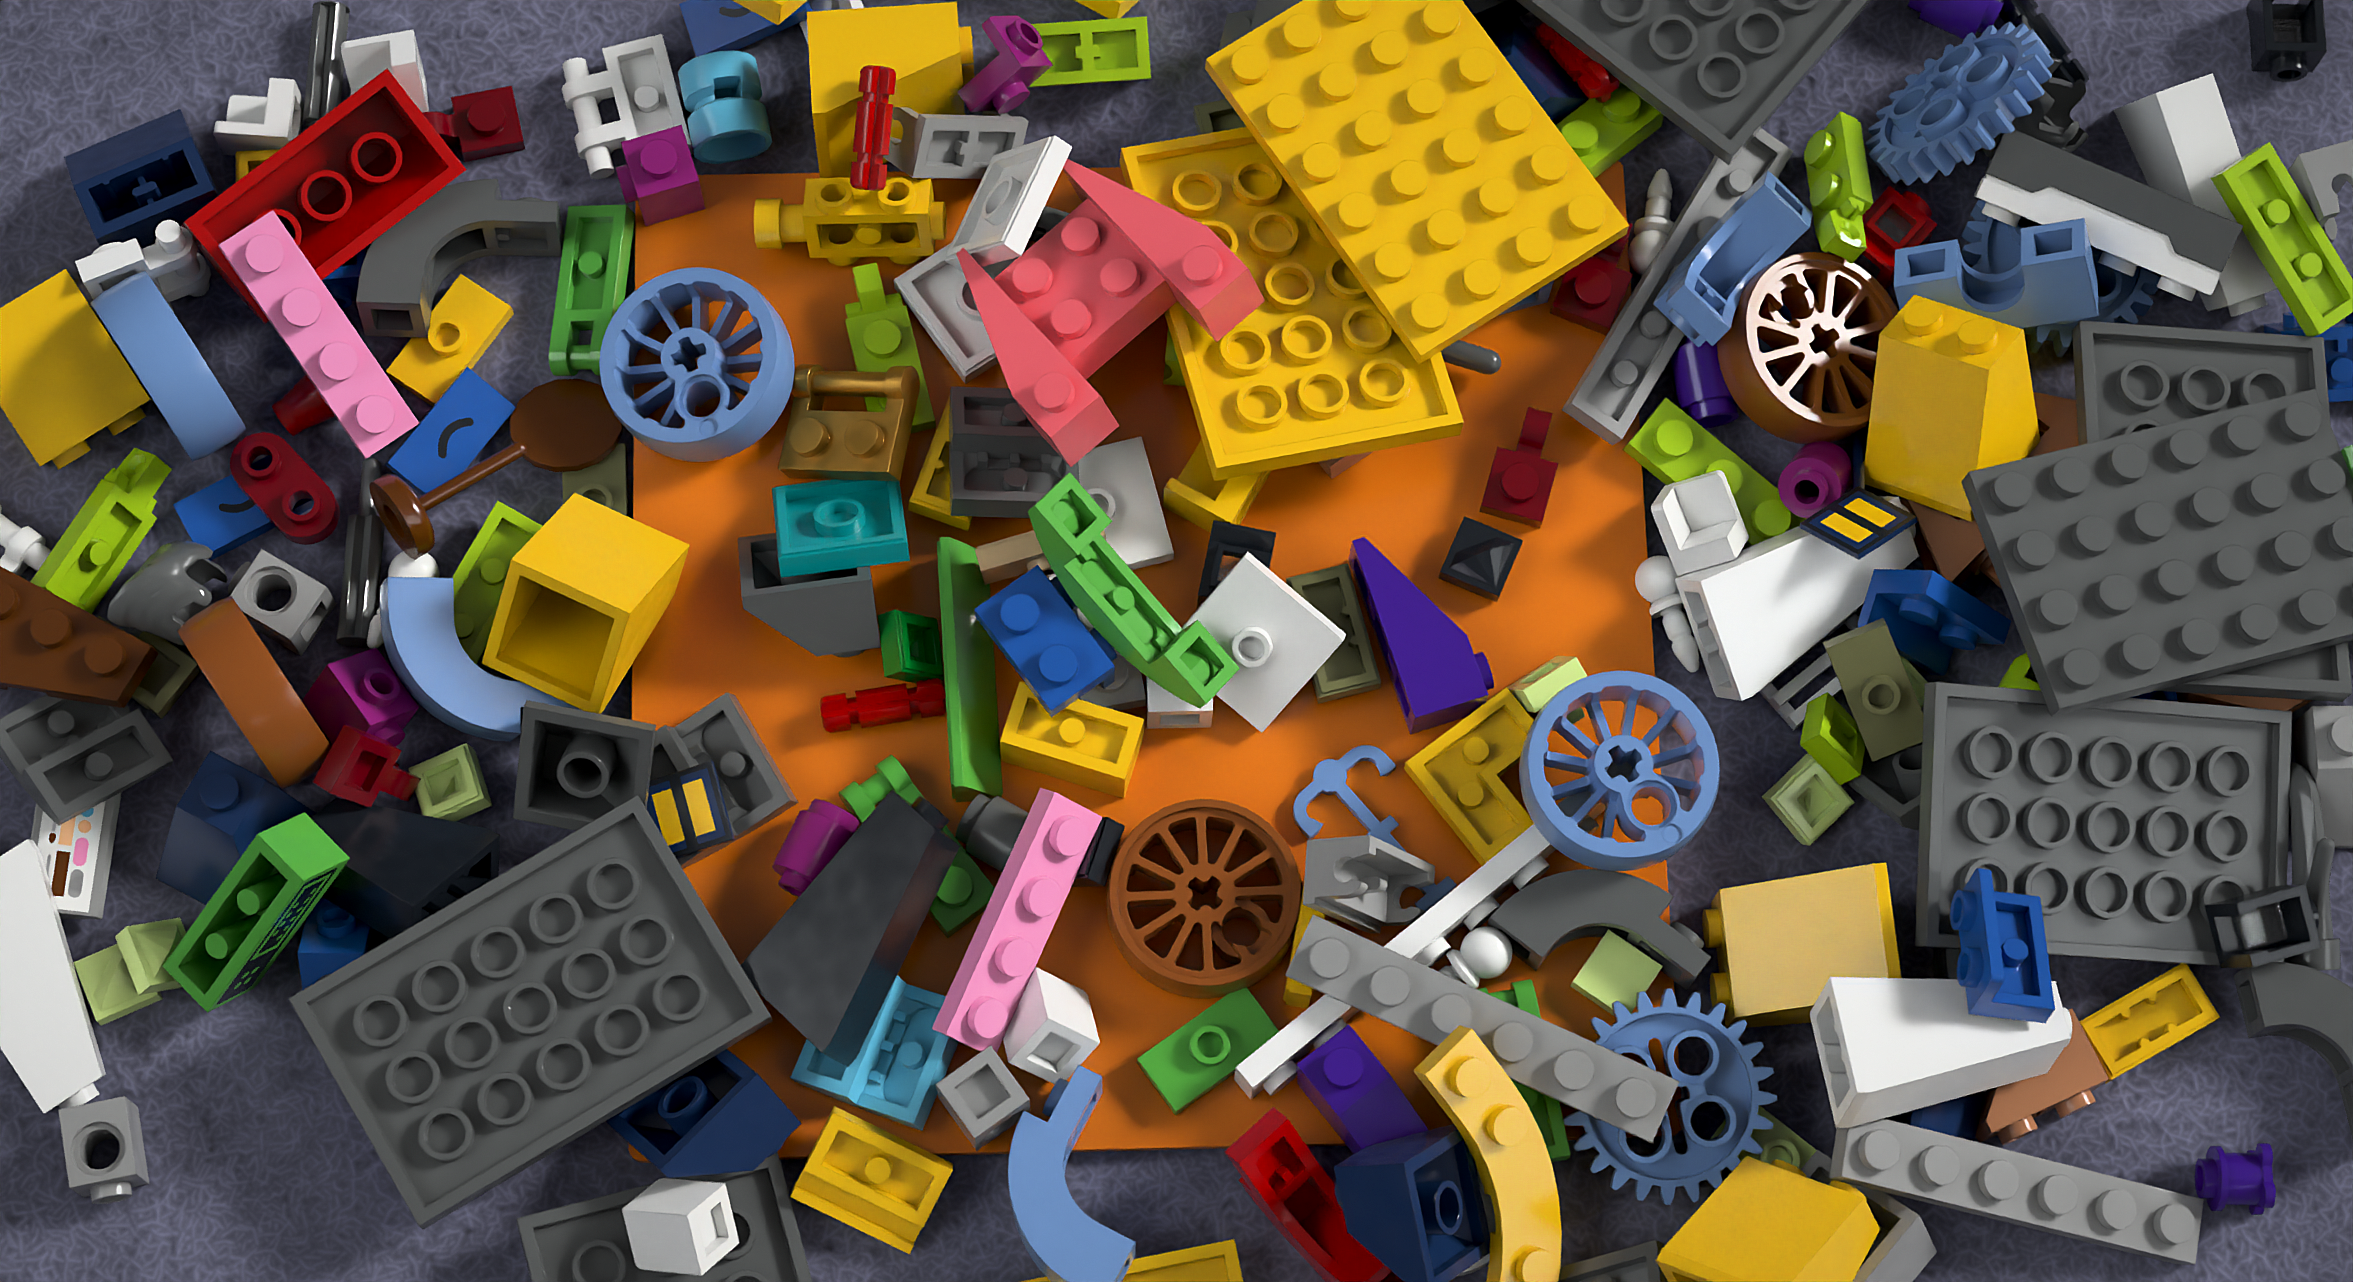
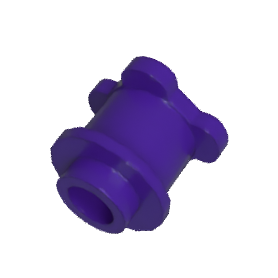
[2194,1143,2276,1215]

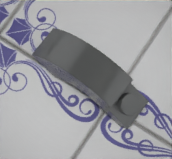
[1487,869,1711,990]
[2233,962,2353,1139]

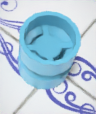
[678,51,772,164]

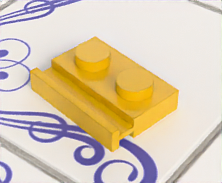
[790,1106,953,1254]

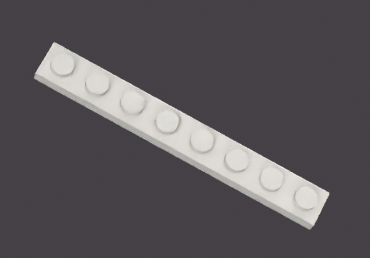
[1234,761,1634,1099]

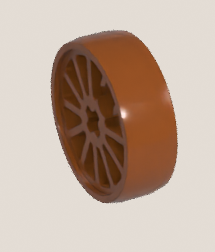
[1717,252,1898,444]
[177,596,331,789]
[1106,799,1303,998]

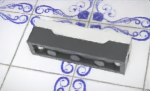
[1974,130,2243,302]

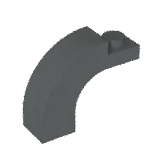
[356,179,564,338]

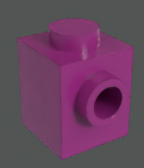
[615,125,705,226]
[302,647,419,746]

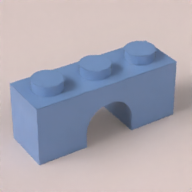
[1894,218,2099,329]

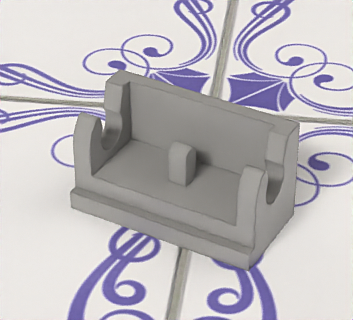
[883,107,1029,179]
[2288,139,2353,243]
[1303,835,1435,934]

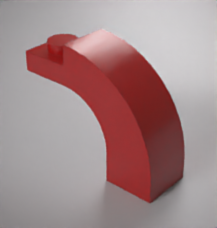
[1224,1107,1404,1282]

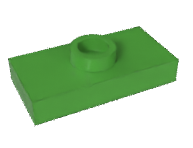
[1137,987,1279,1116]

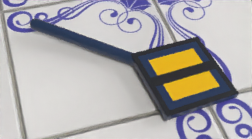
[1800,427,1917,560]
[647,760,735,859]

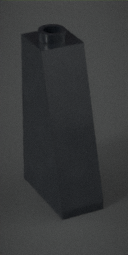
[741,790,960,1067]

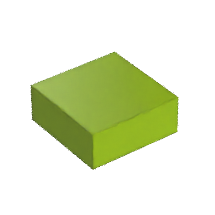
[1800,692,1866,785]

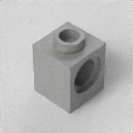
[228,549,336,656]
[936,1045,1031,1151]
[58,1096,149,1204]

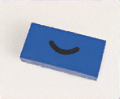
[679,0,812,57]
[384,367,516,495]
[173,455,314,561]

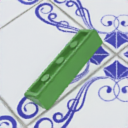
[937,537,1003,803]

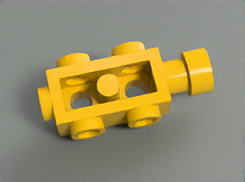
[754,176,947,266]

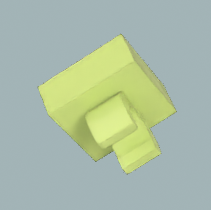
[1507,656,1587,724]

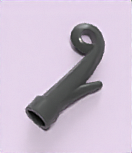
[2287,762,2341,970]

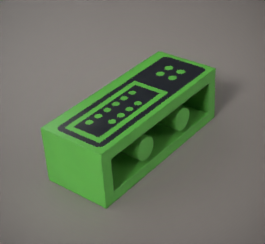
[162,812,350,1013]

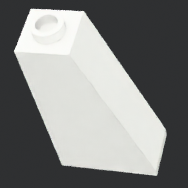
[2114,73,2277,317]
[1675,496,1919,701]
[0,839,106,1113]
[1809,977,2072,1128]

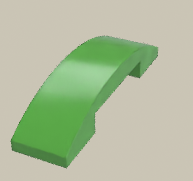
[1028,472,1240,709]

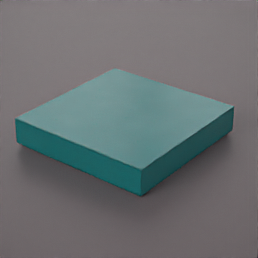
[772,479,910,578]

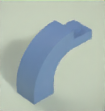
[1653,170,1813,347]
[380,577,581,742]
[1008,1064,1136,1282]

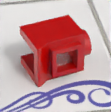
[1837,186,1938,290]

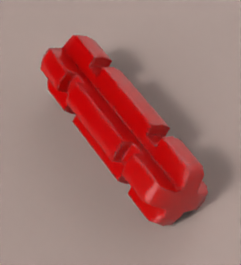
[1536,23,1619,103]
[850,65,896,191]
[820,678,947,733]

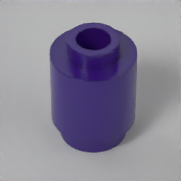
[1907,0,2004,40]
[1669,336,1739,429]

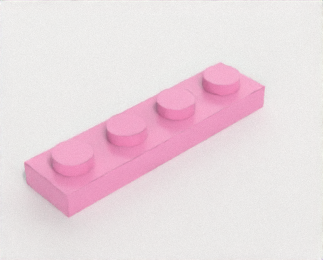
[218,210,419,459]
[932,788,1102,1053]

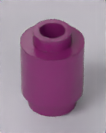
[1778,441,1852,518]
[772,799,859,897]

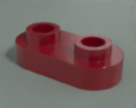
[230,432,340,545]

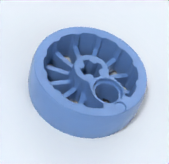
[599,267,795,462]
[91,271,246,462]
[1519,671,1720,871]

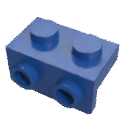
[974,565,1117,718]
[1950,868,2055,1024]

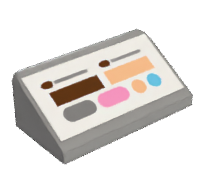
[30,793,121,919]

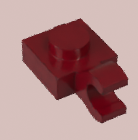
[422,86,525,162]
[1550,222,1633,336]
[1479,407,1558,528]
[313,724,421,808]

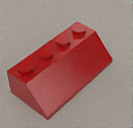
[181,68,467,324]

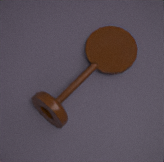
[369,378,623,560]

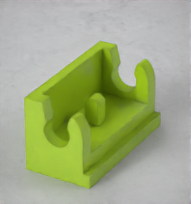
[1028,16,1151,88]

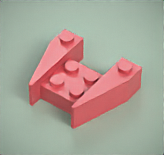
[956,159,1265,467]

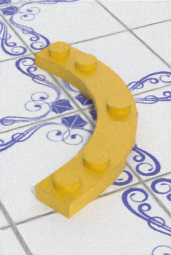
[1413,1025,1562,1282]

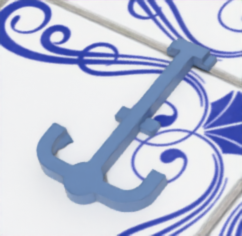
[1293,745,1457,912]

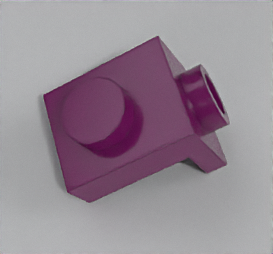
[958,15,1053,114]

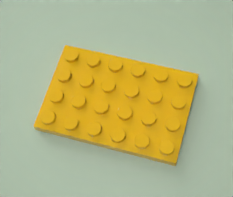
[1205,0,1629,364]
[1119,127,1464,481]

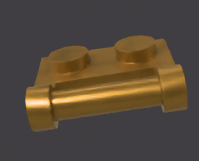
[778,364,920,481]

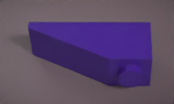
[1348,537,1494,735]
[1296,1024,1428,1154]

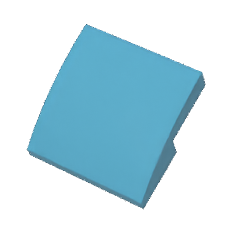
[790,975,959,1131]

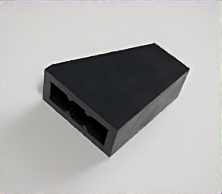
[308,797,500,939]

